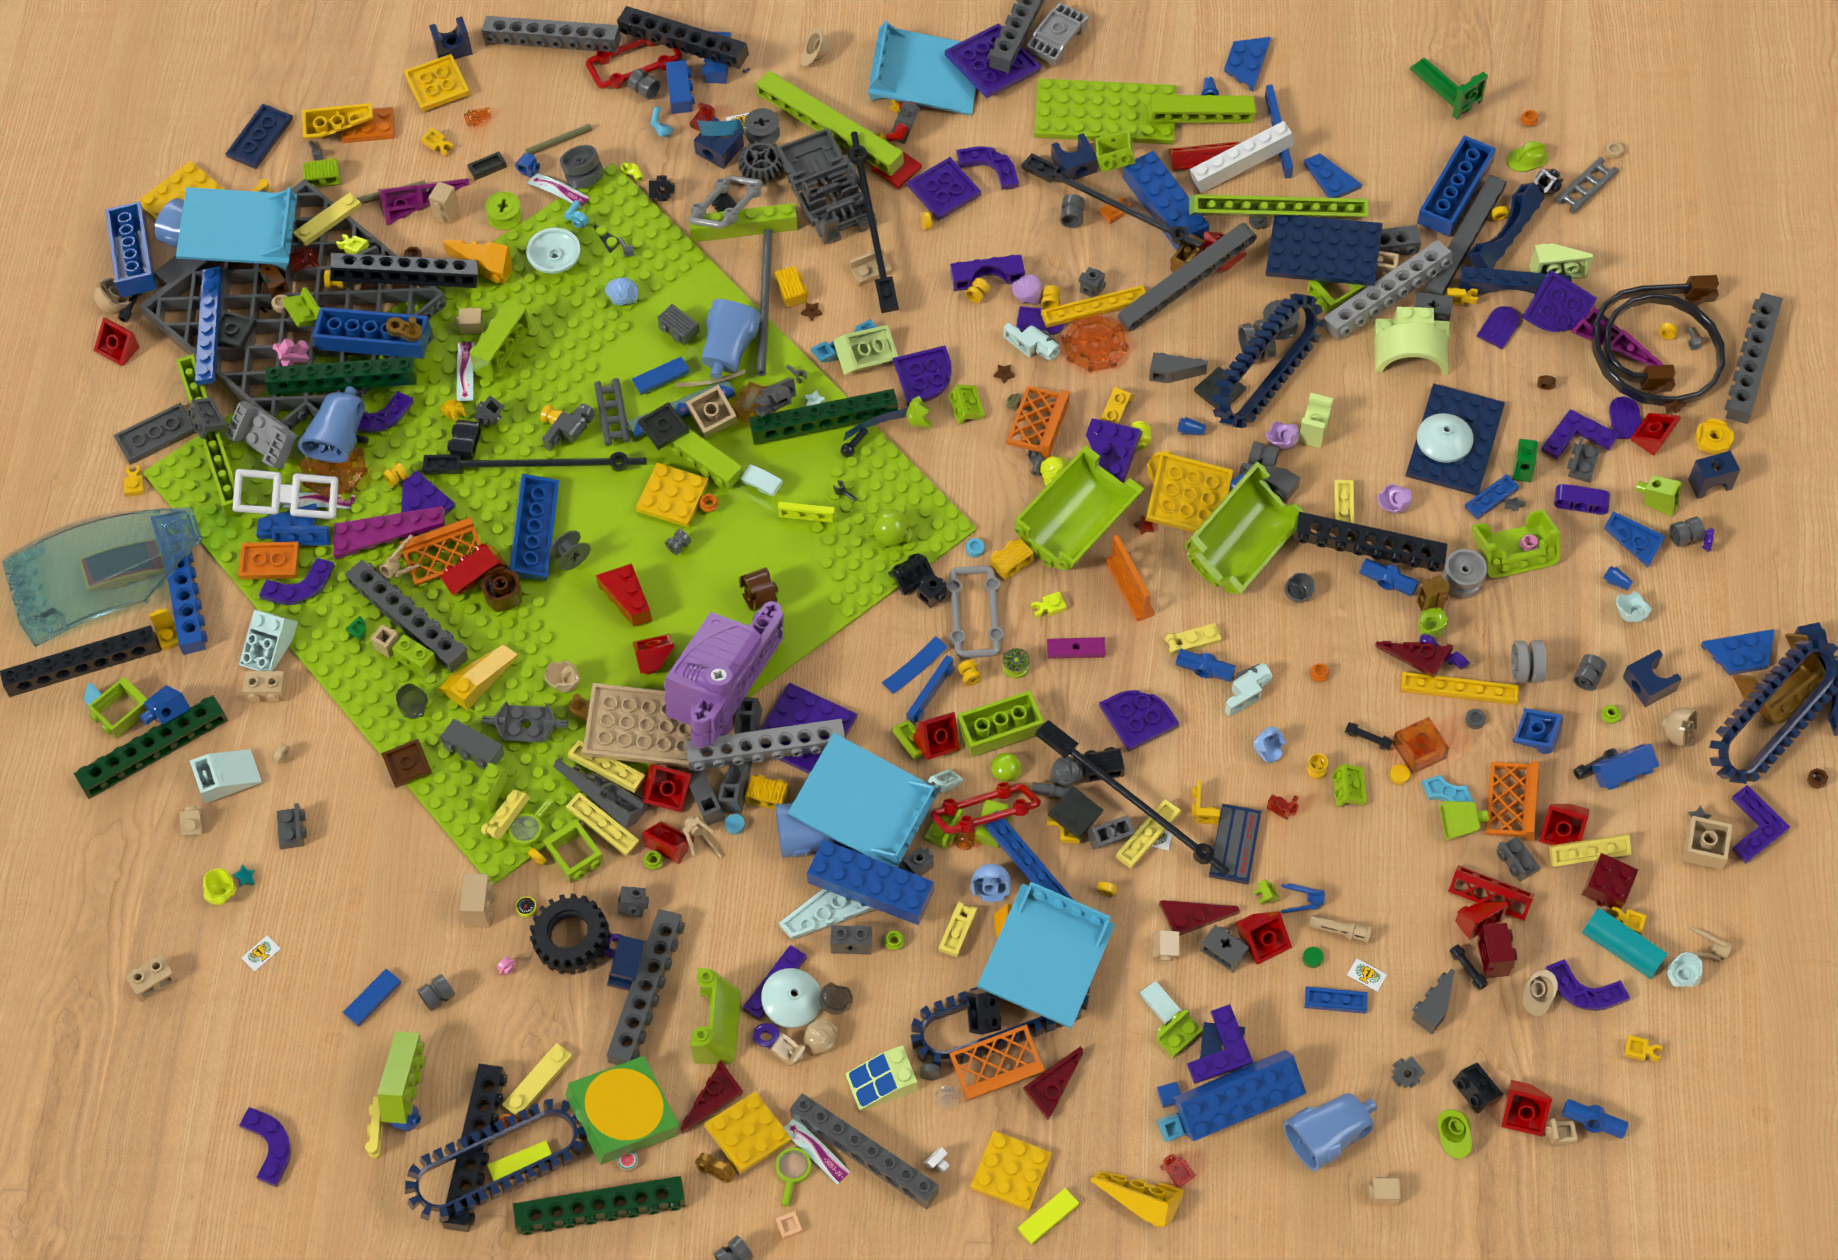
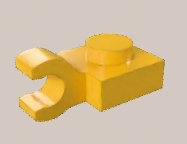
[1446,288,1478,305]

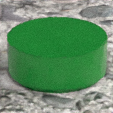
[1302,947,1324,968]

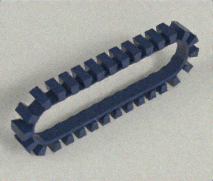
[1212,293,1324,428]
[1709,638,1838,784]
[910,986,1090,1068]
[404,1099,587,1222]

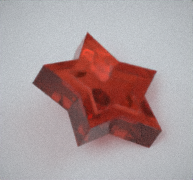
[1133,515,1154,535]

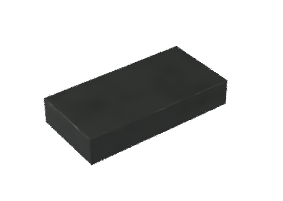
[467,151,507,180]

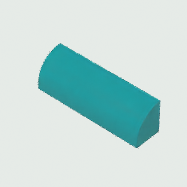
[1582,907,1668,979]

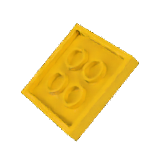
[403,54,470,112]
[636,463,709,527]
[704,1092,792,1174]
[970,1130,1052,1212]

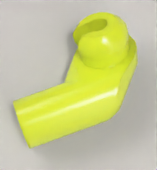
[620,162,644,182]

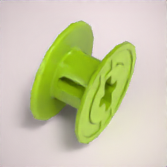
[485,191,522,230]

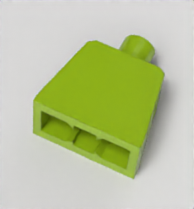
[1635,475,1681,517]
[1439,801,1489,842]

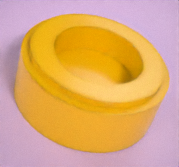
[1490,206,1509,221]
[921,212,932,230]
[1658,323,1678,340]
[1389,764,1410,785]
[527,848,547,866]
[1096,882,1118,896]

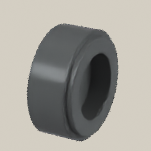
[1465,709,1486,729]
[920,1064,941,1080]

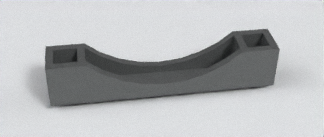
[718,697,763,813]

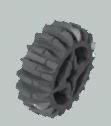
[738,140,784,184]

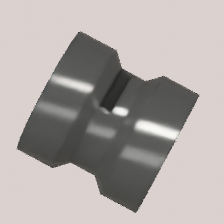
[665,529,691,555]

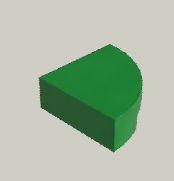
[346,616,366,642]

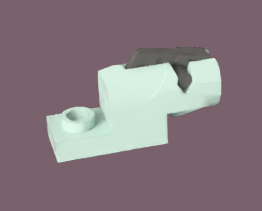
[1003,322,1060,361]
[1225,663,1273,717]

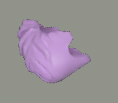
[1012,274,1043,305]
[1266,421,1300,451]
[1377,484,1412,514]

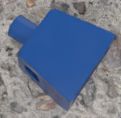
[140,685,191,725]

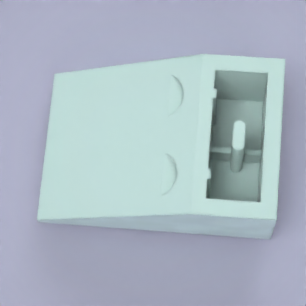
[239,610,298,671]
[190,749,262,803]

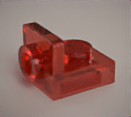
[690,102,716,132]
[289,245,319,272]
[1267,794,1299,820]
[1160,1154,1196,1188]

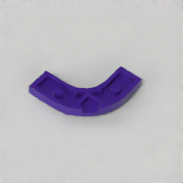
[956,146,1019,190]
[357,391,414,433]
[259,558,335,605]
[1545,959,1630,1011]
[239,1107,291,1187]

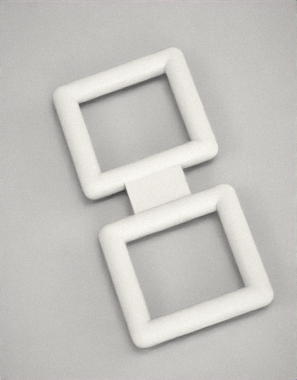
[233,469,339,519]

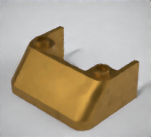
[1733,633,1826,724]

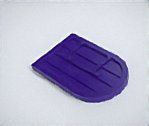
[1016,306,1064,335]
[1476,306,1520,349]
[1609,396,1641,439]

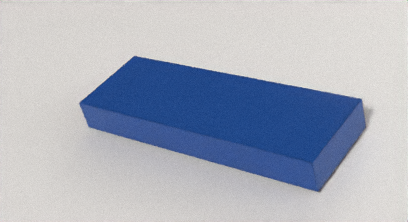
[632,357,690,395]
[1465,474,1520,520]
[271,526,331,545]
[343,969,401,1027]
[1304,986,1367,1014]

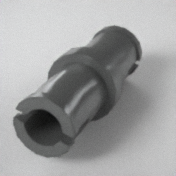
[1031,781,1070,799]

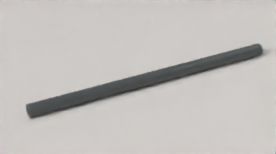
[757,229,772,376]

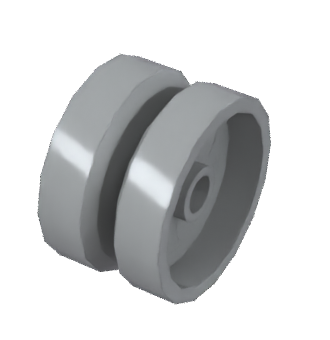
[1442,549,1487,598]
[1511,640,1547,683]

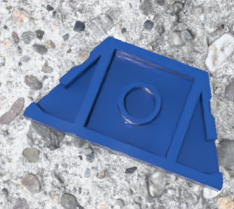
[1224,37,1271,92]
[1701,629,1775,675]

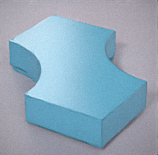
[1421,775,1474,802]

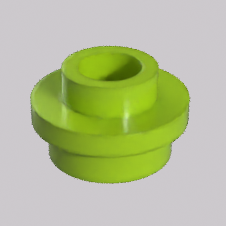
[1601,705,1621,724]
[643,850,663,870]
[884,931,904,951]

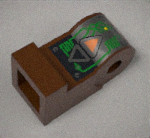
[260,264,289,299]

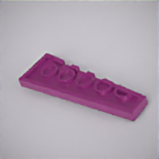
[333,506,445,559]

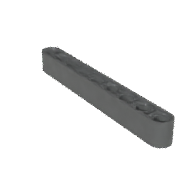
[1425,175,1507,295]
[1117,223,1257,331]

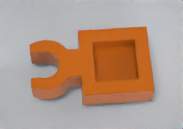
[1099,196,1132,224]

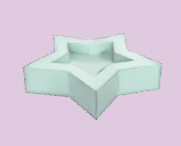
[805,390,826,406]

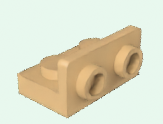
[850,248,892,287]

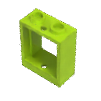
[1095,129,1136,173]
[1307,280,1365,314]
[88,677,147,739]
[543,819,604,883]

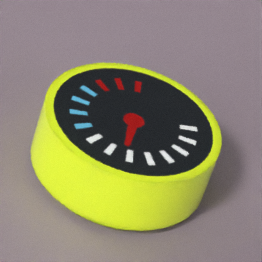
[516,897,537,918]

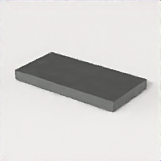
[114,403,196,465]

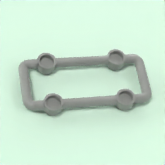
[689,176,763,228]
[947,566,1004,658]

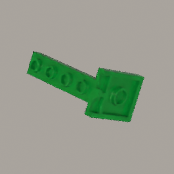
[1410,58,1488,120]

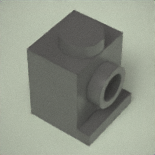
[902,846,934,877]

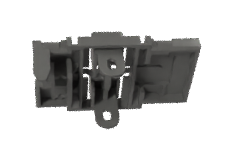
[776,128,877,245]

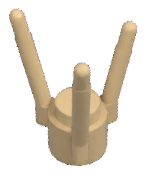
[380,535,420,578]
[682,816,723,858]
[1683,926,1732,961]

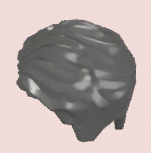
[1049,756,1085,788]

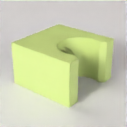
[1298,393,1333,448]

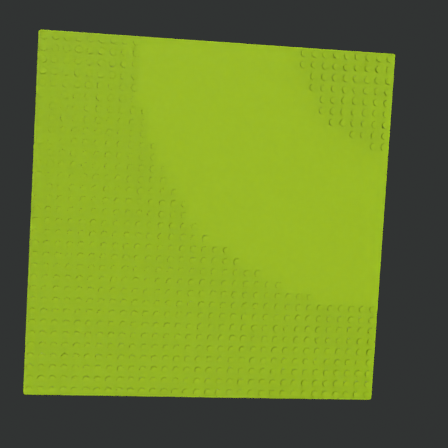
[143,163,976,886]

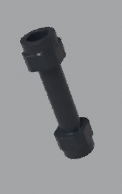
[118,293,143,323]
[1345,722,1393,751]
[1573,748,1618,780]
[1449,944,1488,990]

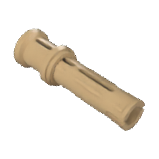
[1309,915,1372,944]

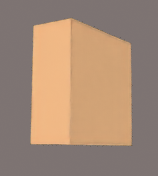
[775,1211,803,1240]

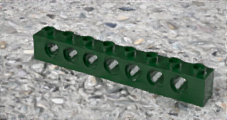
[265,357,417,395]
[749,388,898,445]
[73,695,228,799]
[513,1176,686,1235]

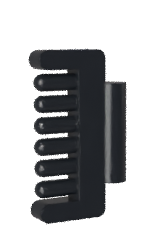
[707,192,737,212]

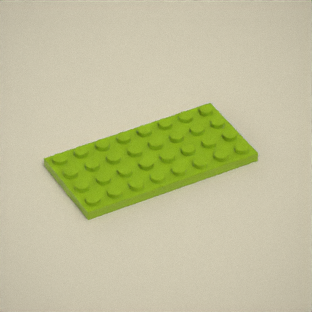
[1034,78,1176,145]

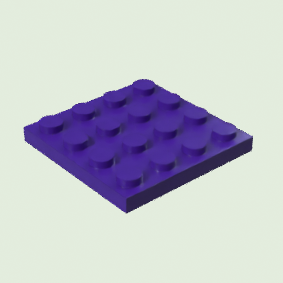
[944,23,1041,98]
[760,682,858,774]

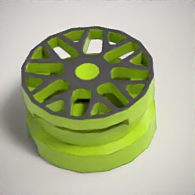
[1003,648,1030,679]

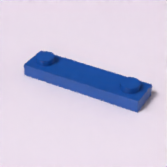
[906,655,955,725]

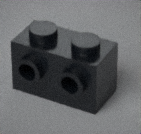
[966,989,1001,1035]

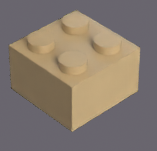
[686,385,737,439]
[1682,816,1733,870]
[459,874,496,927]

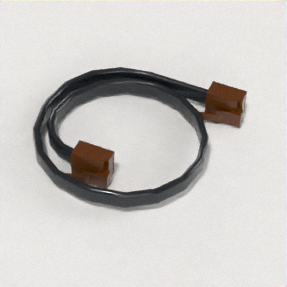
[1591,275,1725,406]

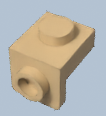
[179,805,203,836]
[770,1033,806,1065]
[1545,1119,1578,1145]

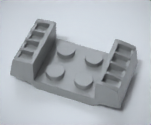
[1026,2,1089,66]
[225,401,297,468]

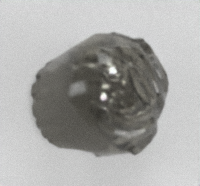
[396,683,428,719]
[819,982,853,1015]

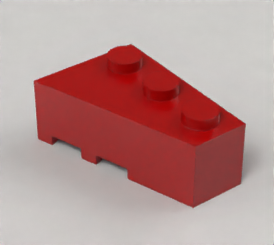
[440,544,508,596]
[596,563,652,627]

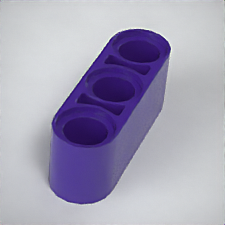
[1554,484,1610,515]

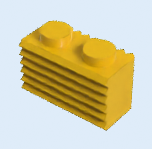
[775,265,809,308]
[990,537,1034,581]
[745,775,790,810]

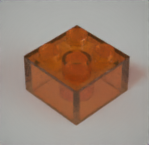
[1392,717,1449,774]

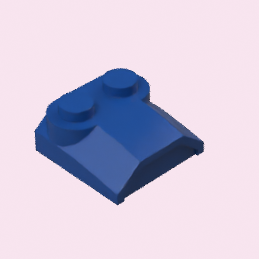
[1513,708,1563,754]

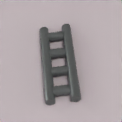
[1555,157,1619,214]
[594,378,631,446]

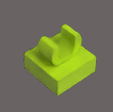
[1253,879,1280,905]

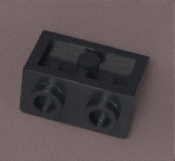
[888,553,935,596]
[1452,1062,1504,1113]

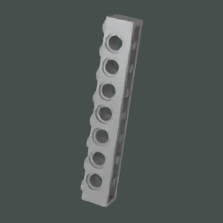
[1323,240,1453,341]
[686,719,845,771]

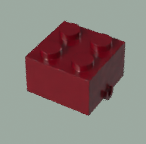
[1581,853,1638,909]
[1477,923,1517,979]

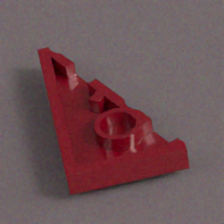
[1375,641,1453,678]
[1159,900,1240,936]
[1023,1046,1084,1120]
[680,1060,743,1134]

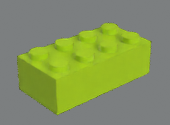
[470,299,531,382]
[957,690,1044,757]
[377,1031,426,1124]

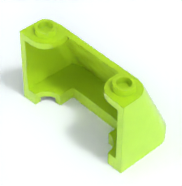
[1471,509,1560,578]
[690,968,741,1065]

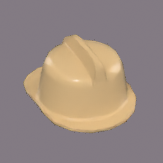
[800,27,830,67]
[1522,970,1558,1016]

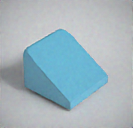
[84,683,102,705]
[1156,1113,1185,1142]

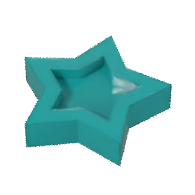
[232,864,255,887]

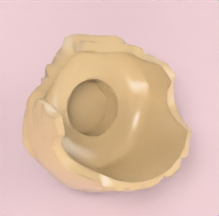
[544,660,580,693]
[803,1019,838,1055]

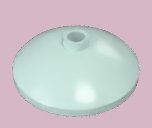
[526,228,580,274]
[1417,413,1473,463]
[761,968,822,1028]

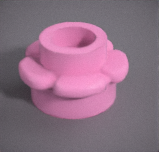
[1519,534,1538,552]
[496,956,515,975]

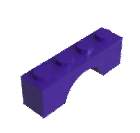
[950,254,1025,291]

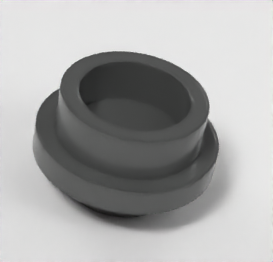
[1249,217,1267,230]

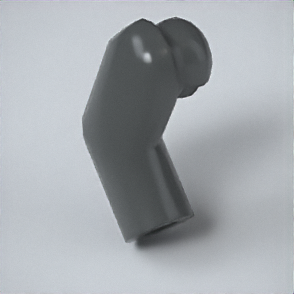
[1027,450,1044,476]

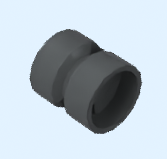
[628,69,661,100]
[1060,194,1085,228]
[1248,441,1280,467]
[1669,516,1705,547]
[1573,654,1607,691]
[417,974,455,1012]
[713,1235,754,1260]

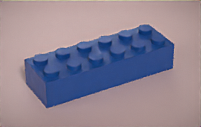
[1417,135,1496,237]
[1122,150,1210,250]
[105,201,157,298]
[312,307,431,359]
[807,840,934,925]
[1173,1050,1306,1141]

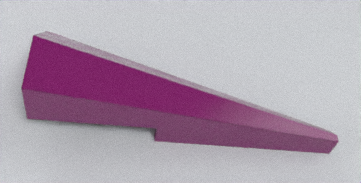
[378,178,469,225]
[1571,307,1664,366]

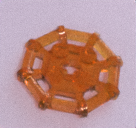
[1061,314,1129,373]
[299,446,368,498]

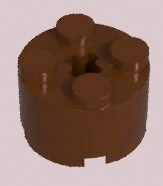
[481,566,522,612]
[739,567,778,612]

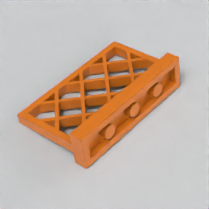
[1006,386,1070,458]
[399,517,481,586]
[1105,534,1155,622]
[1486,761,1539,841]
[949,1024,1045,1101]

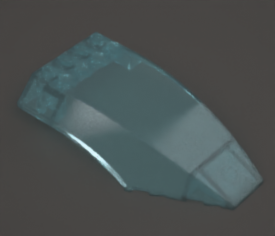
[2,507,202,647]

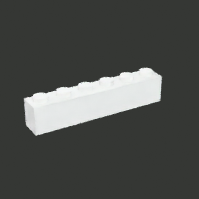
[1190,121,1294,193]

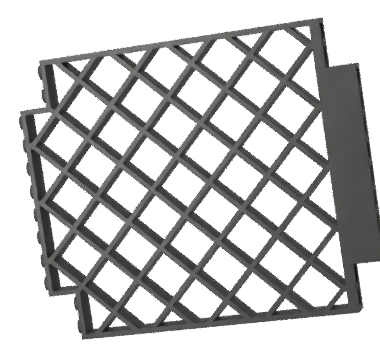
[139,179,447,430]

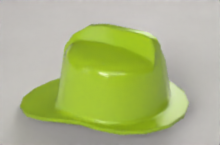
[1507,141,1548,172]
[1437,1109,1472,1159]

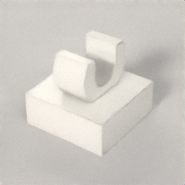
[923,1147,950,1172]

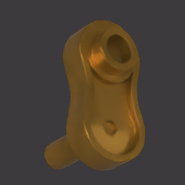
[386,317,422,342]
[569,693,590,723]
[695,1153,736,1183]

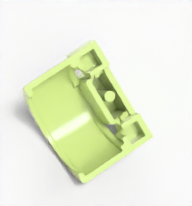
[1374,307,1450,375]

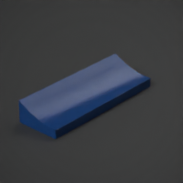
[509,473,559,581]

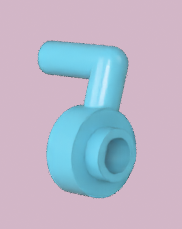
[650,106,673,137]
[564,200,590,228]

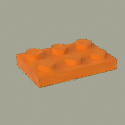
[341,107,395,143]
[238,542,300,579]

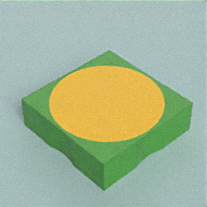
[565,1056,679,1165]

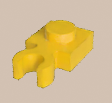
[421,127,453,156]
[439,399,466,421]
[124,465,144,497]
[1611,907,1647,935]
[1623,1035,1663,1062]

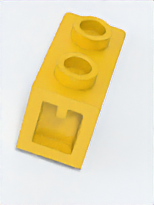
[1100,387,1136,424]
[149,608,179,651]
[1191,780,1220,825]

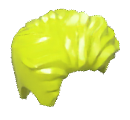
[1040,456,1070,486]
[203,868,237,905]

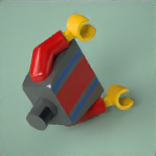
[876,100,920,144]

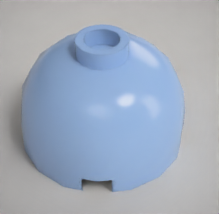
[970,864,1011,903]

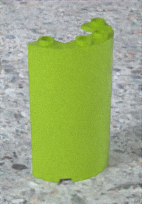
[1014,445,1144,570]
[1185,462,1303,594]

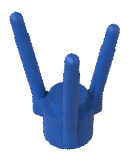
[1281,883,1325,913]

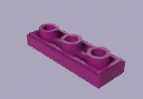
[1047,637,1106,659]

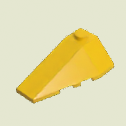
[302,103,373,140]
[438,644,518,711]
[1091,1170,1185,1227]

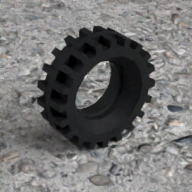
[530,893,611,975]

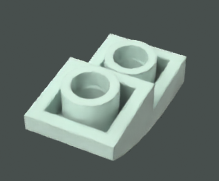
[740,464,783,497]

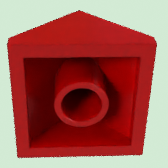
[93,317,140,366]
[1630,413,1681,456]
[912,712,960,760]
[643,821,695,864]

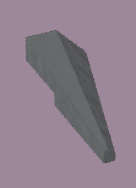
[553,758,651,829]

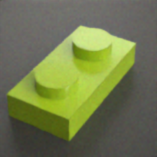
[892,720,923,760]

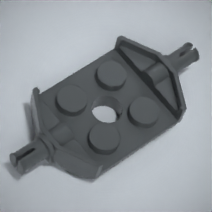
[482,701,568,743]

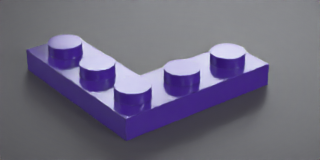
[1541,409,1619,460]
[1732,785,1790,864]
[1187,1004,1253,1084]

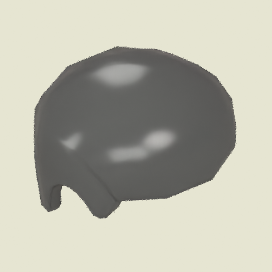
[1284,572,1315,603]

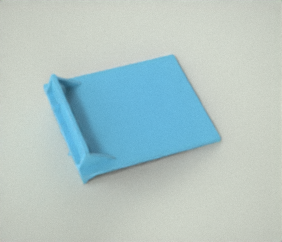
[868,20,976,116]
[176,187,297,271]
[787,733,939,867]
[977,882,1115,1029]

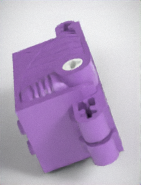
[664,602,784,748]

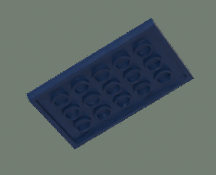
[1266,215,1383,286]
[1405,383,1505,496]

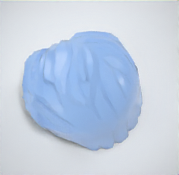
[605,277,638,306]
[1253,726,1286,763]

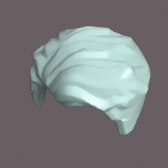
[1616,591,1652,623]
[1667,952,1703,987]

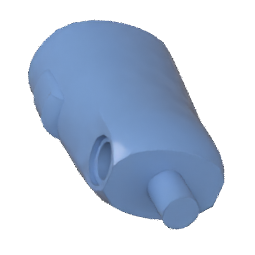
[155,198,184,248]
[701,299,762,379]
[298,386,365,463]
[775,803,843,858]
[1283,1093,1377,1172]

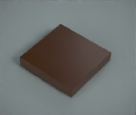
[381,739,432,788]

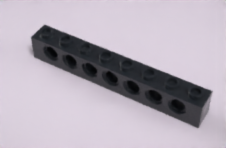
[617,6,749,69]
[330,253,478,288]
[1292,511,1448,572]
[0,625,160,697]
[441,1063,508,1232]

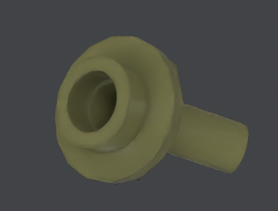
[1007,393,1032,411]

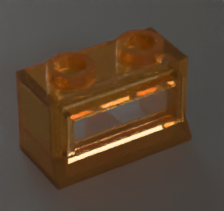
[733,381,768,423]

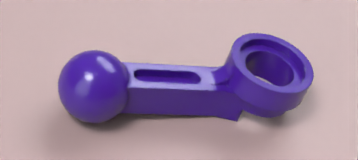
[1419,634,1470,670]

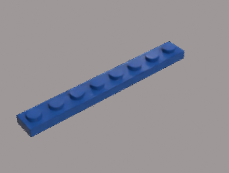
[195,266,222,385]

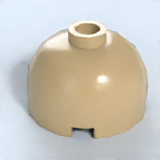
[94,278,132,314]
[1662,707,1698,747]

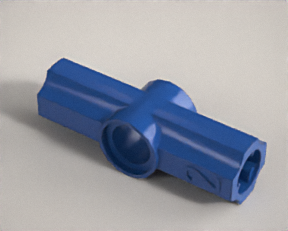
[1359,558,1419,597]
[1175,649,1236,682]
[1561,1099,1628,1139]

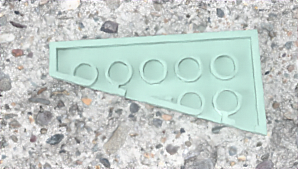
[779,889,875,940]

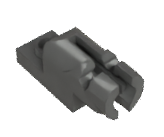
[753,377,797,417]
[542,403,595,451]

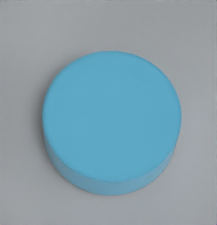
[966,538,985,558]
[725,814,745,835]

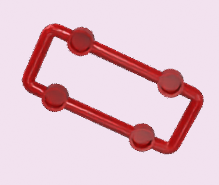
[586,39,682,89]
[930,782,1041,834]

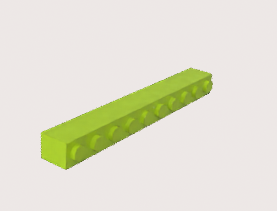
[755,71,904,176]
[1189,194,1368,219]
[176,354,243,517]

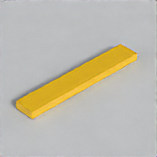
[1041,285,1146,328]
[1400,672,1519,705]

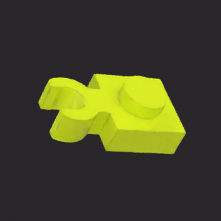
[336,234,370,254]
[1030,591,1067,618]

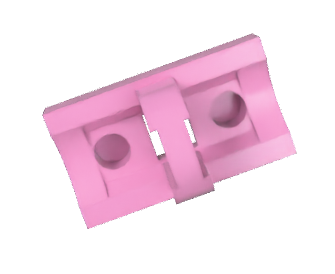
[272,339,309,366]

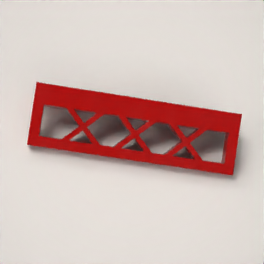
[1169,141,1240,170]
[1448,865,1535,921]

